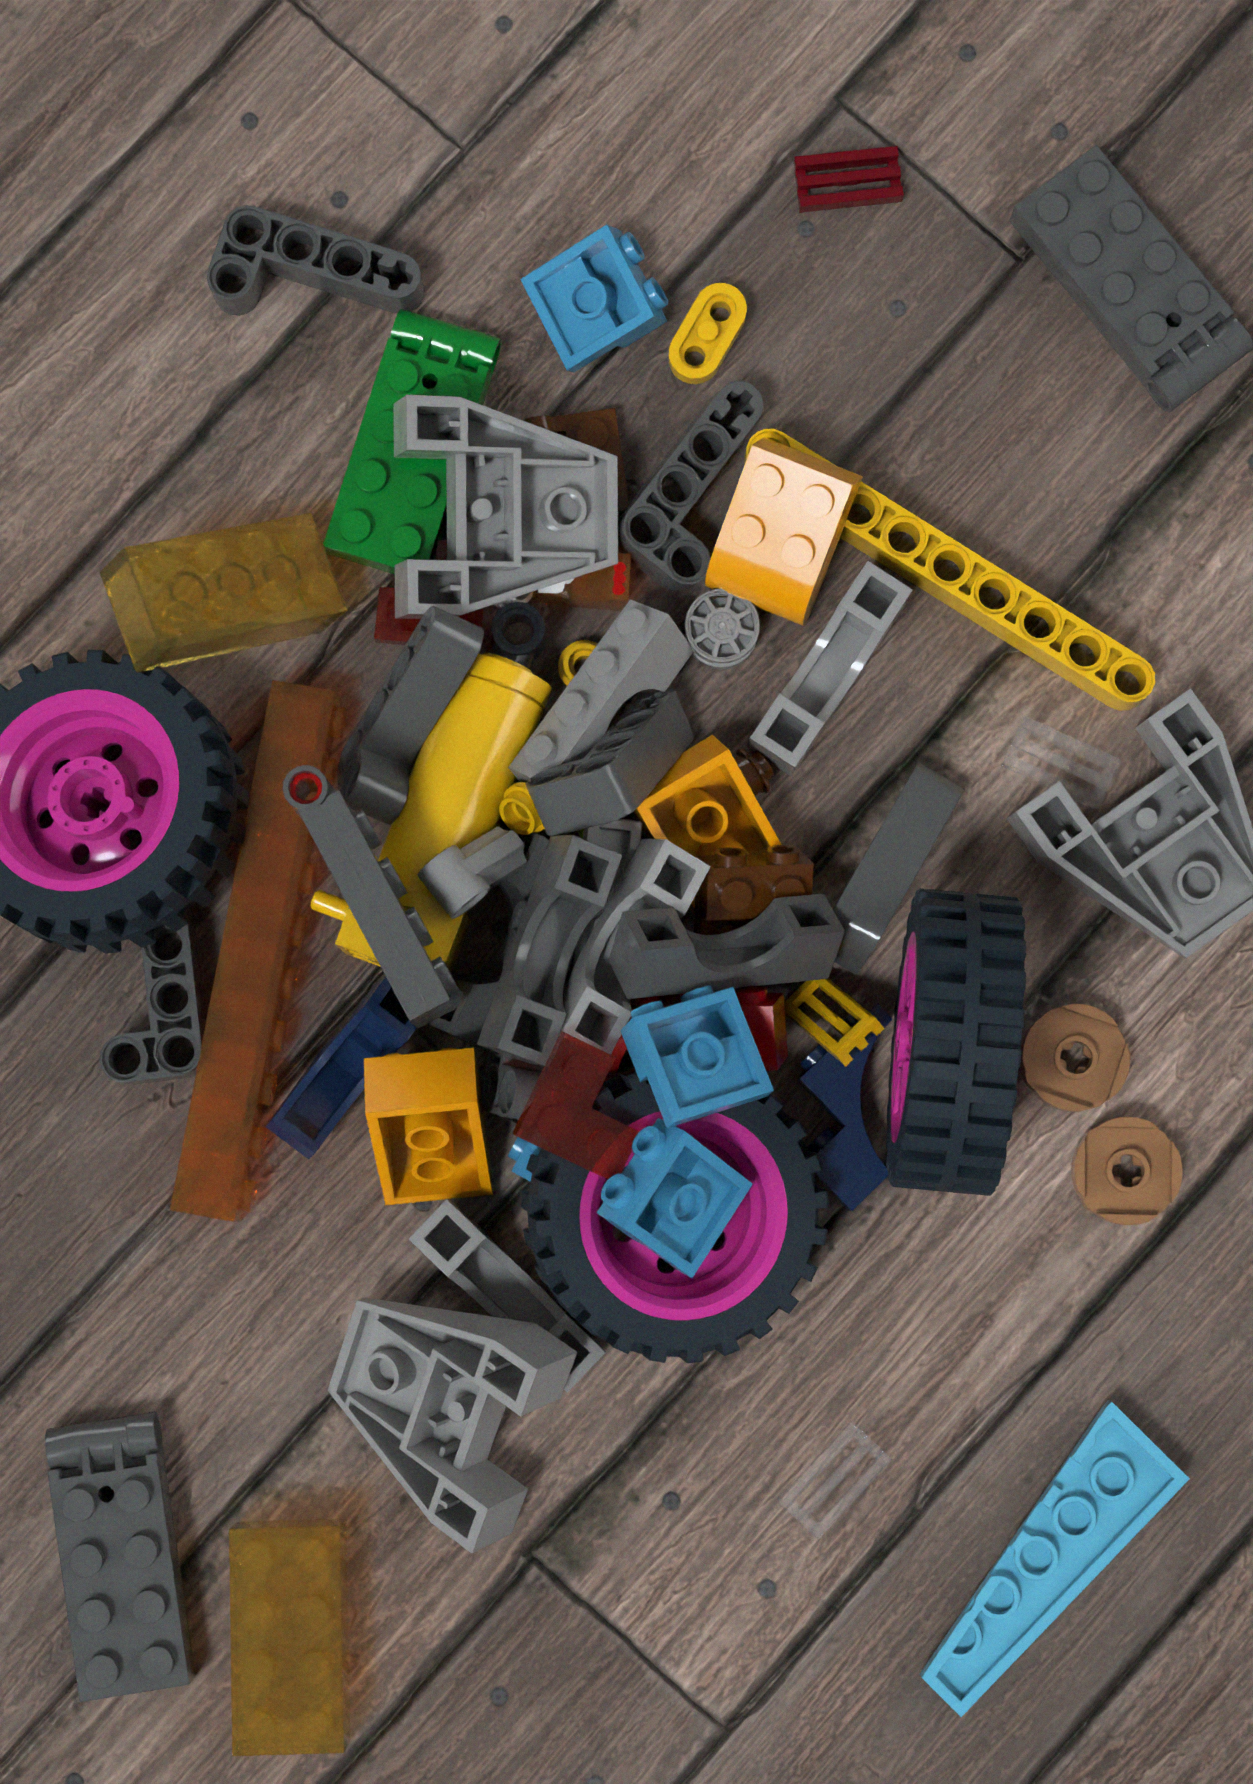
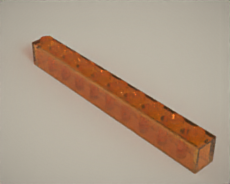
[170,680,347,1222]

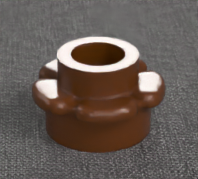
[734,748,774,795]

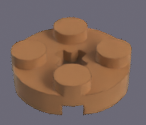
[1020,1004,1130,1112]
[1071,1117,1183,1225]

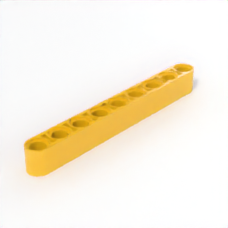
[744,429,1155,711]

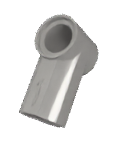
[417,826,527,919]

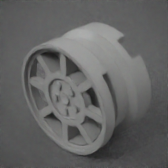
[684,589,760,670]

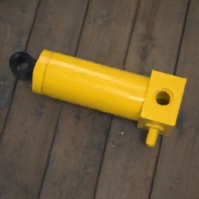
[310,602,552,973]

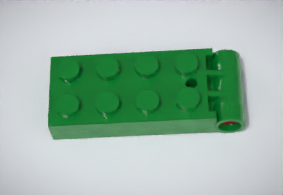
[322,309,502,574]

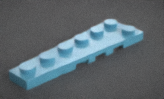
[920,1400,1190,1717]

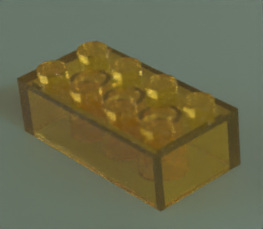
[99,513,348,673]
[229,1519,350,1756]

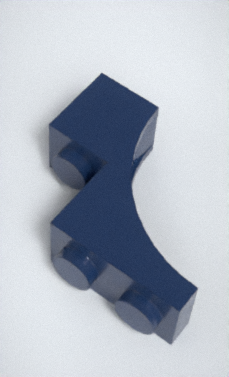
[265,975,416,1159]
[797,1003,892,1211]

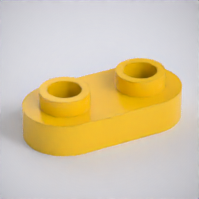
[668,283,747,384]

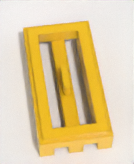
[784,979,885,1067]

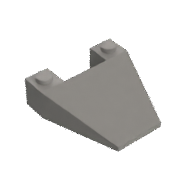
[394,395,618,619]
[1006,688,1253,959]
[327,1298,577,1554]

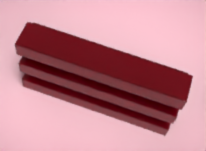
[793,146,904,213]

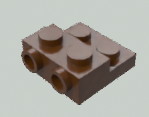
[694,845,814,935]

